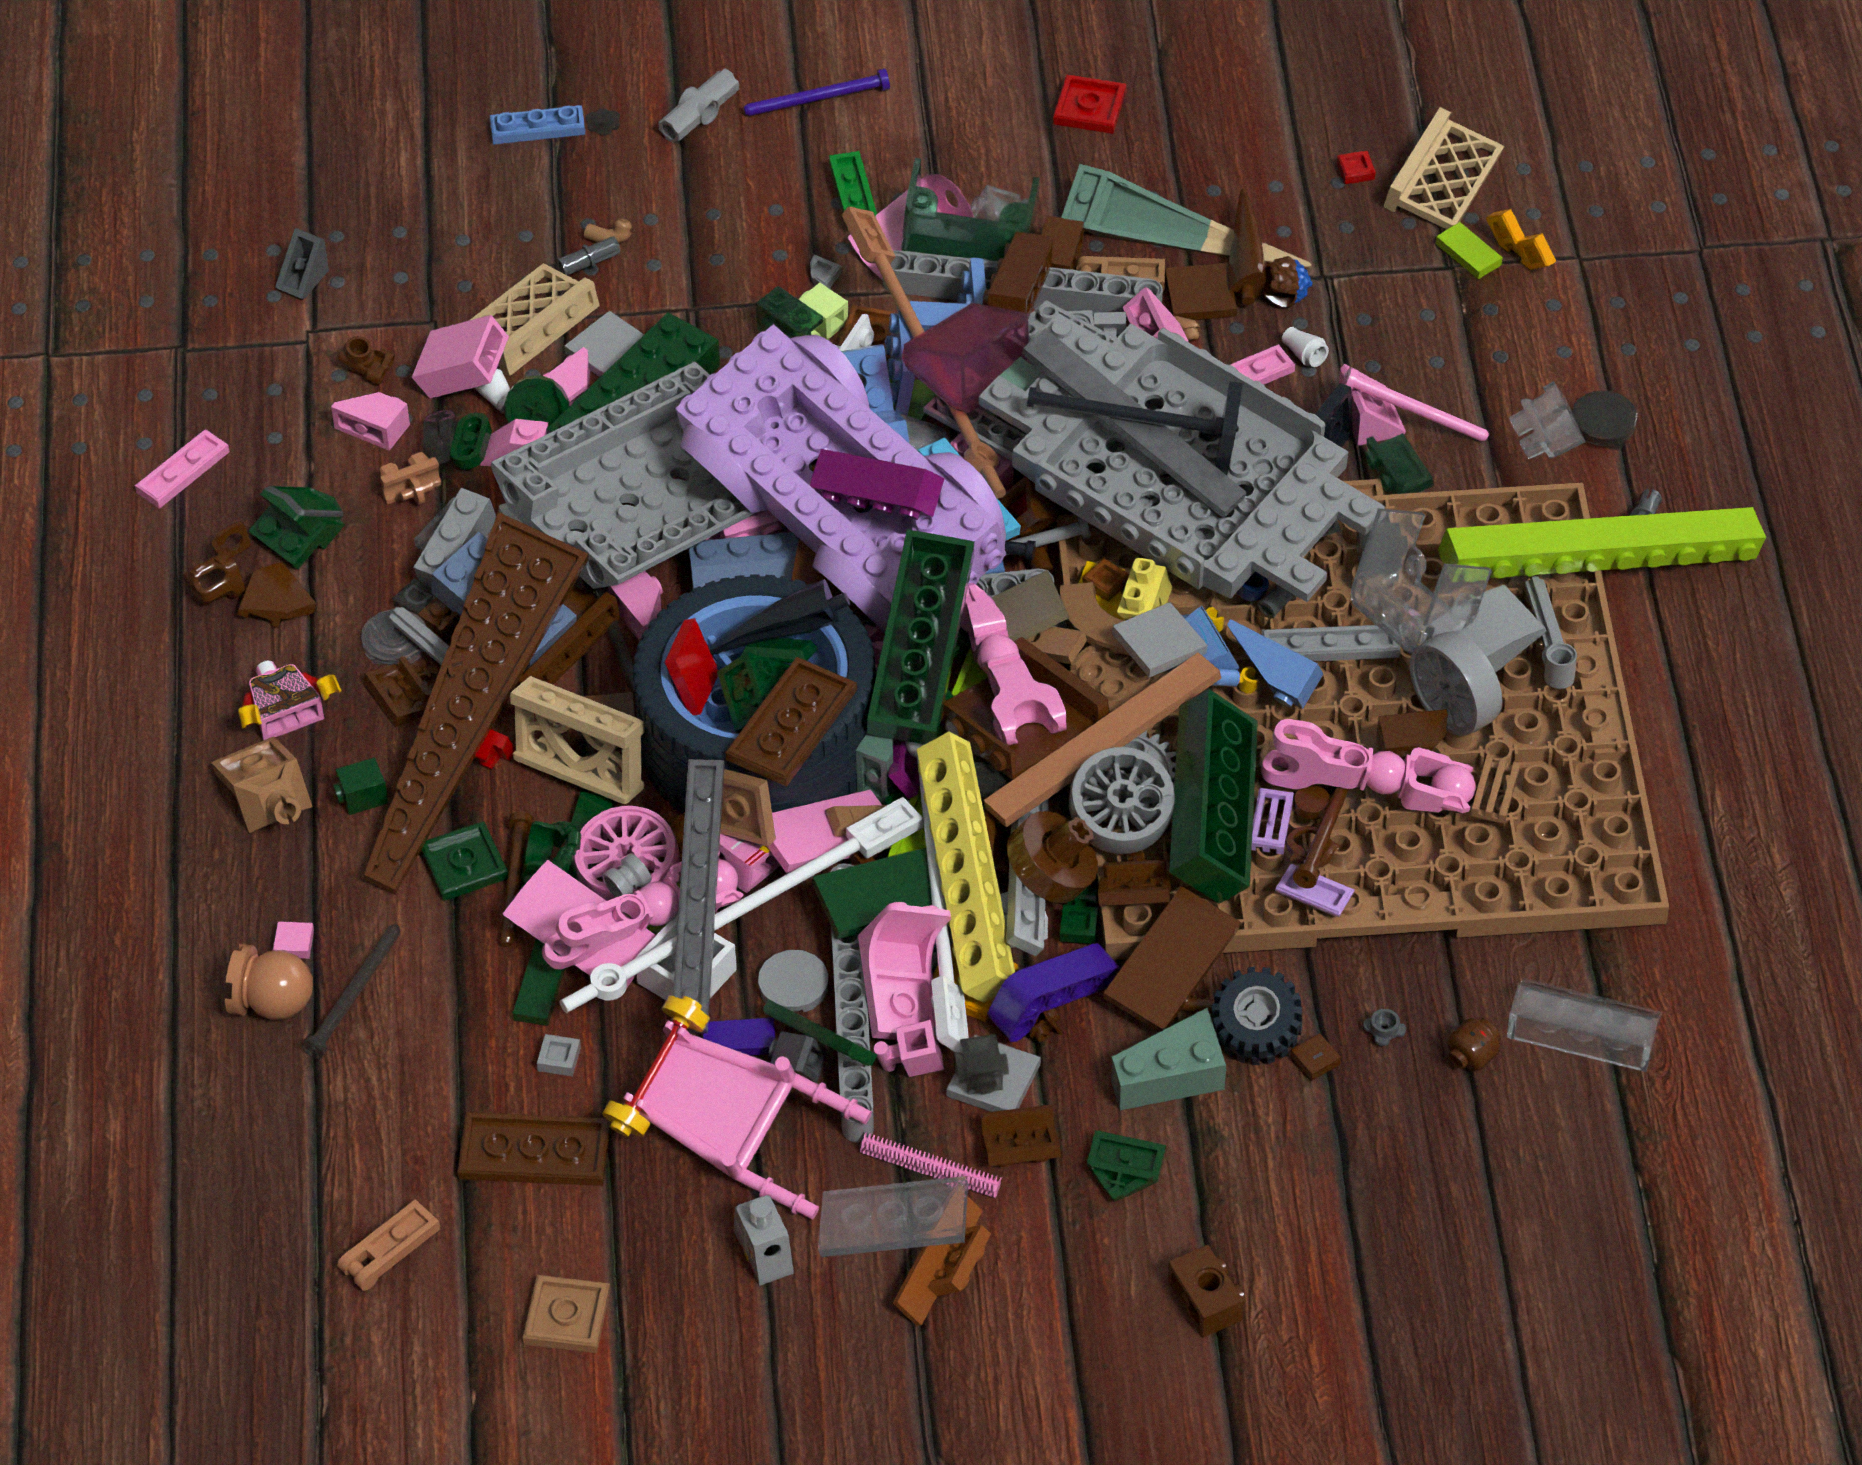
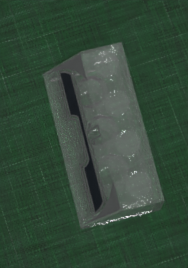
[1506,978,1663,1072]

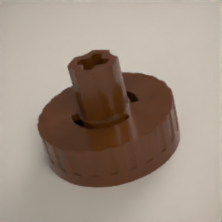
[1007,811,1098,903]

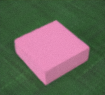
[273,922,314,959]

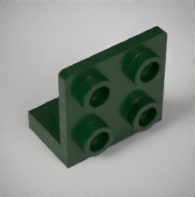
[717,652,790,733]

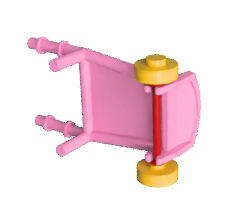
[602,995,872,1220]

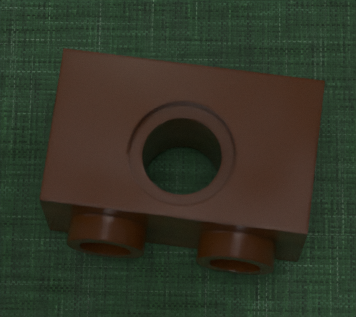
[1168,1245,1246,1338]

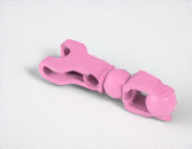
[960,583,1067,745]
[1261,719,1476,813]
[542,852,744,969]

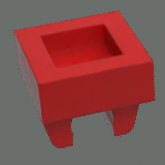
[475,729,516,769]

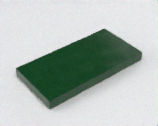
[812,848,932,939]

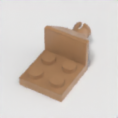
[211,736,313,833]

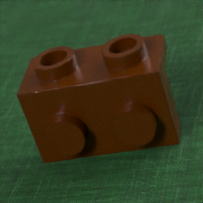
[980,1105,1061,1167]

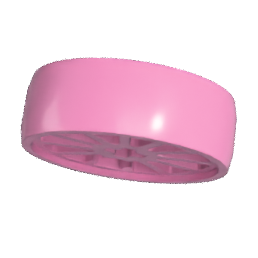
[574,806,680,901]

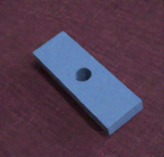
[490,105,586,144]

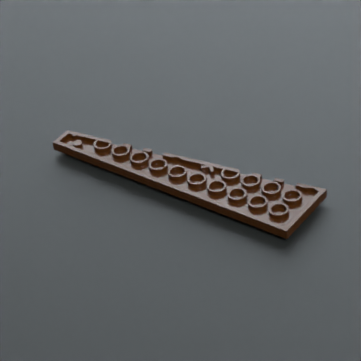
[364,512,589,894]

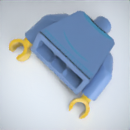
[1169,606,1259,694]

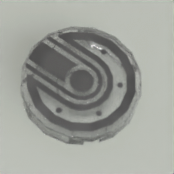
[361,609,426,666]

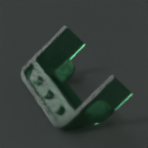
[900,158,1040,261]

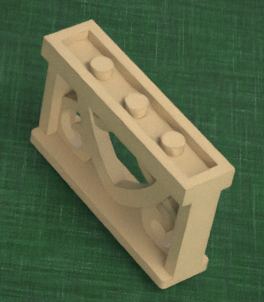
[510,676,645,804]

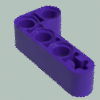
[987,943,1121,1042]

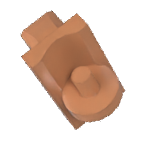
[380,452,441,505]

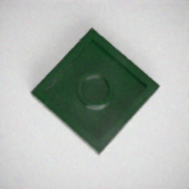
[421,821,508,901]

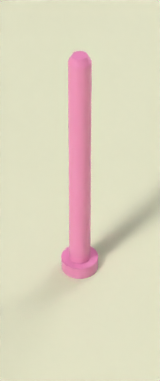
[1342,367,1489,441]

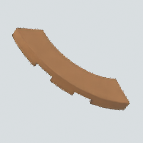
[1060,582,1130,656]

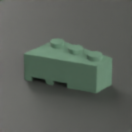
[1111,1008,1226,1110]

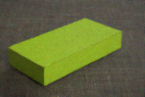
[1436,222,1503,279]

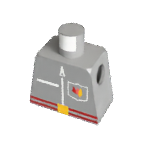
[734,1195,794,1286]

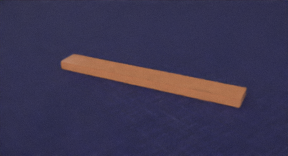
[983,653,1221,827]

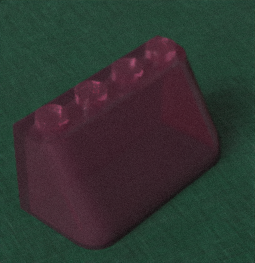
[902,303,1029,413]

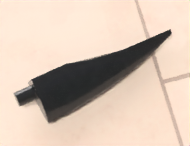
[709,579,850,655]

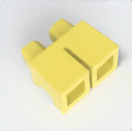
[1117,558,1172,621]

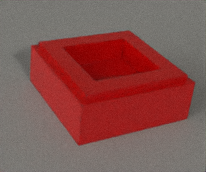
[1337,151,1376,185]

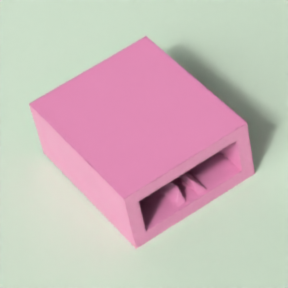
[412,315,509,398]

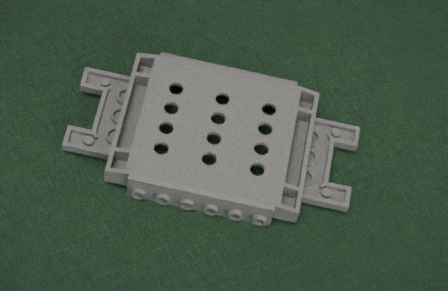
[979,313,1385,602]

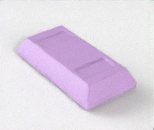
[1275,864,1355,917]

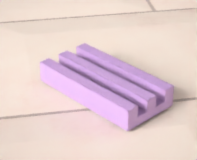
[1252,788,1294,855]

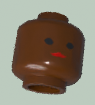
[1447,1018,1501,1071]

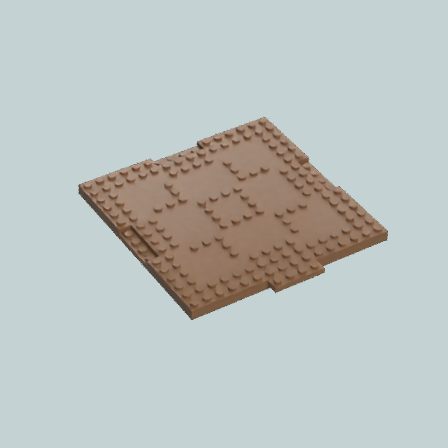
[1056,479,1669,960]

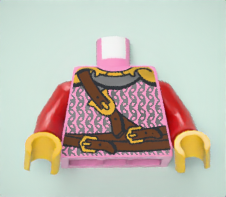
[238,660,342,740]

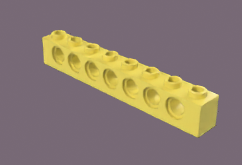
[917,731,1015,1003]

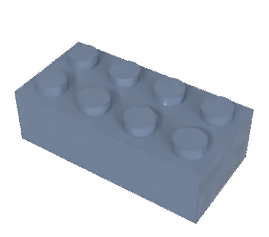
[431,532,577,673]

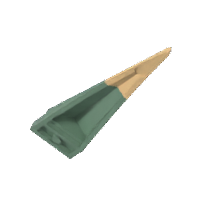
[1061,164,1312,269]

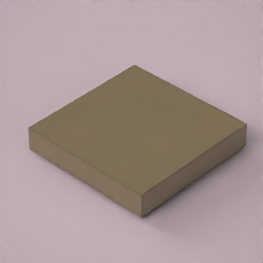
[992,570,1070,641]

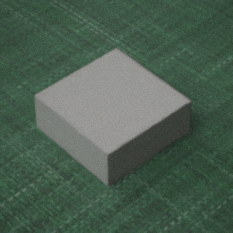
[537,1034,581,1077]

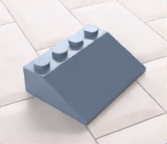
[689,532,799,589]

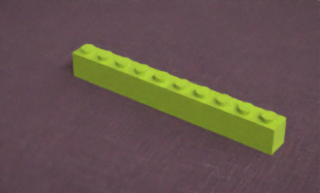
[1438,507,1766,581]

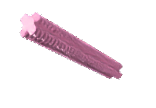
[860,1132,1002,1198]

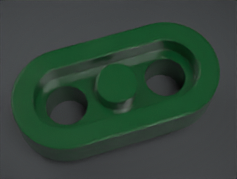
[450,412,492,469]

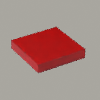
[1053,74,1126,134]
[664,618,719,715]

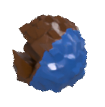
[1262,256,1312,309]

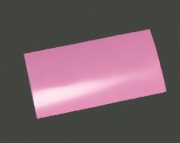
[503,860,656,989]

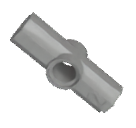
[658,68,739,143]

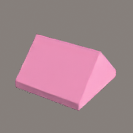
[1339,364,1406,445]

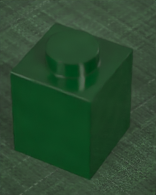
[333,757,388,815]

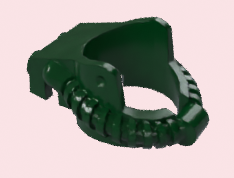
[520,821,582,886]

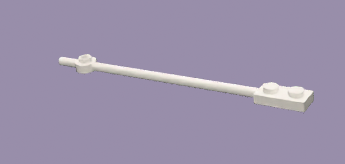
[905,741,970,1054]
[560,797,924,1013]

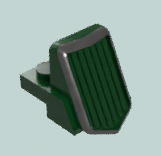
[248,486,345,570]

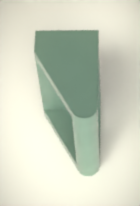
[856,734,894,803]

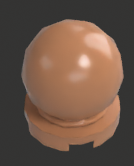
[225,944,313,1020]

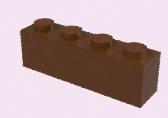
[983,232,1054,327]

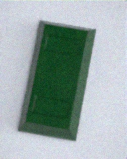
[741,638,817,663]

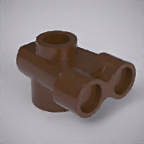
[338,336,395,385]

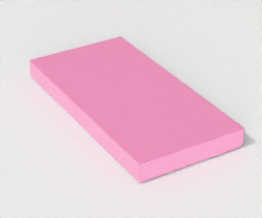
[767,789,892,873]

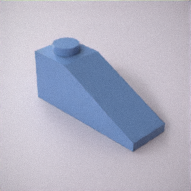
[1227,619,1323,709]

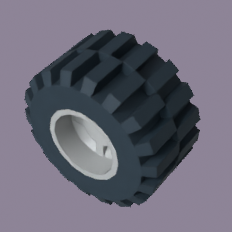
[1212,967,1302,1065]

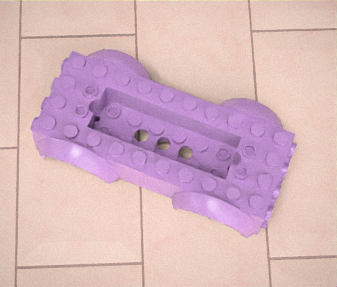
[675,324,1006,634]

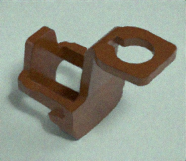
[183,521,251,605]

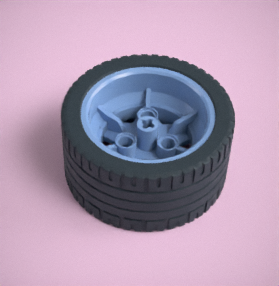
[633,574,876,813]

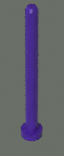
[744,68,890,116]

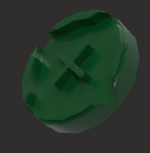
[504,375,570,427]

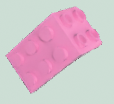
[858,902,951,1040]

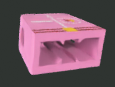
[719,833,781,893]

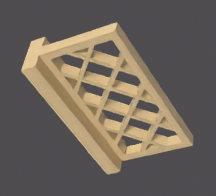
[1384,107,1504,229]
[469,263,599,376]

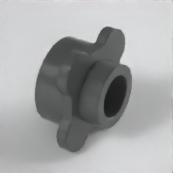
[1363,1009,1406,1046]

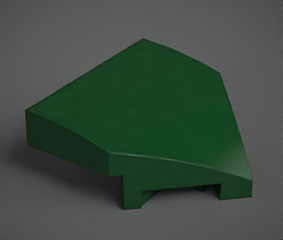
[1087,1130,1166,1202]

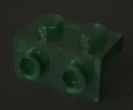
[756,286,823,338]
[1365,433,1434,494]

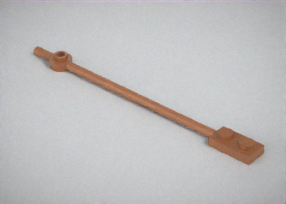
[842,206,1006,499]

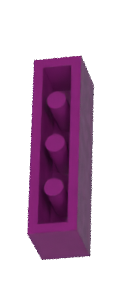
[810,449,945,520]

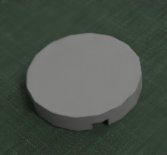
[758,950,829,1012]

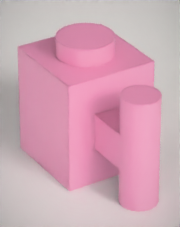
[874,1020,944,1077]

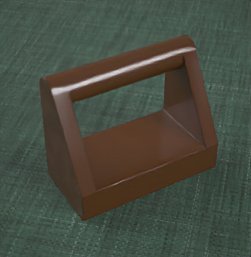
[998,476,1058,541]

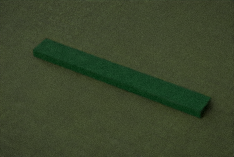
[513,792,615,1026]

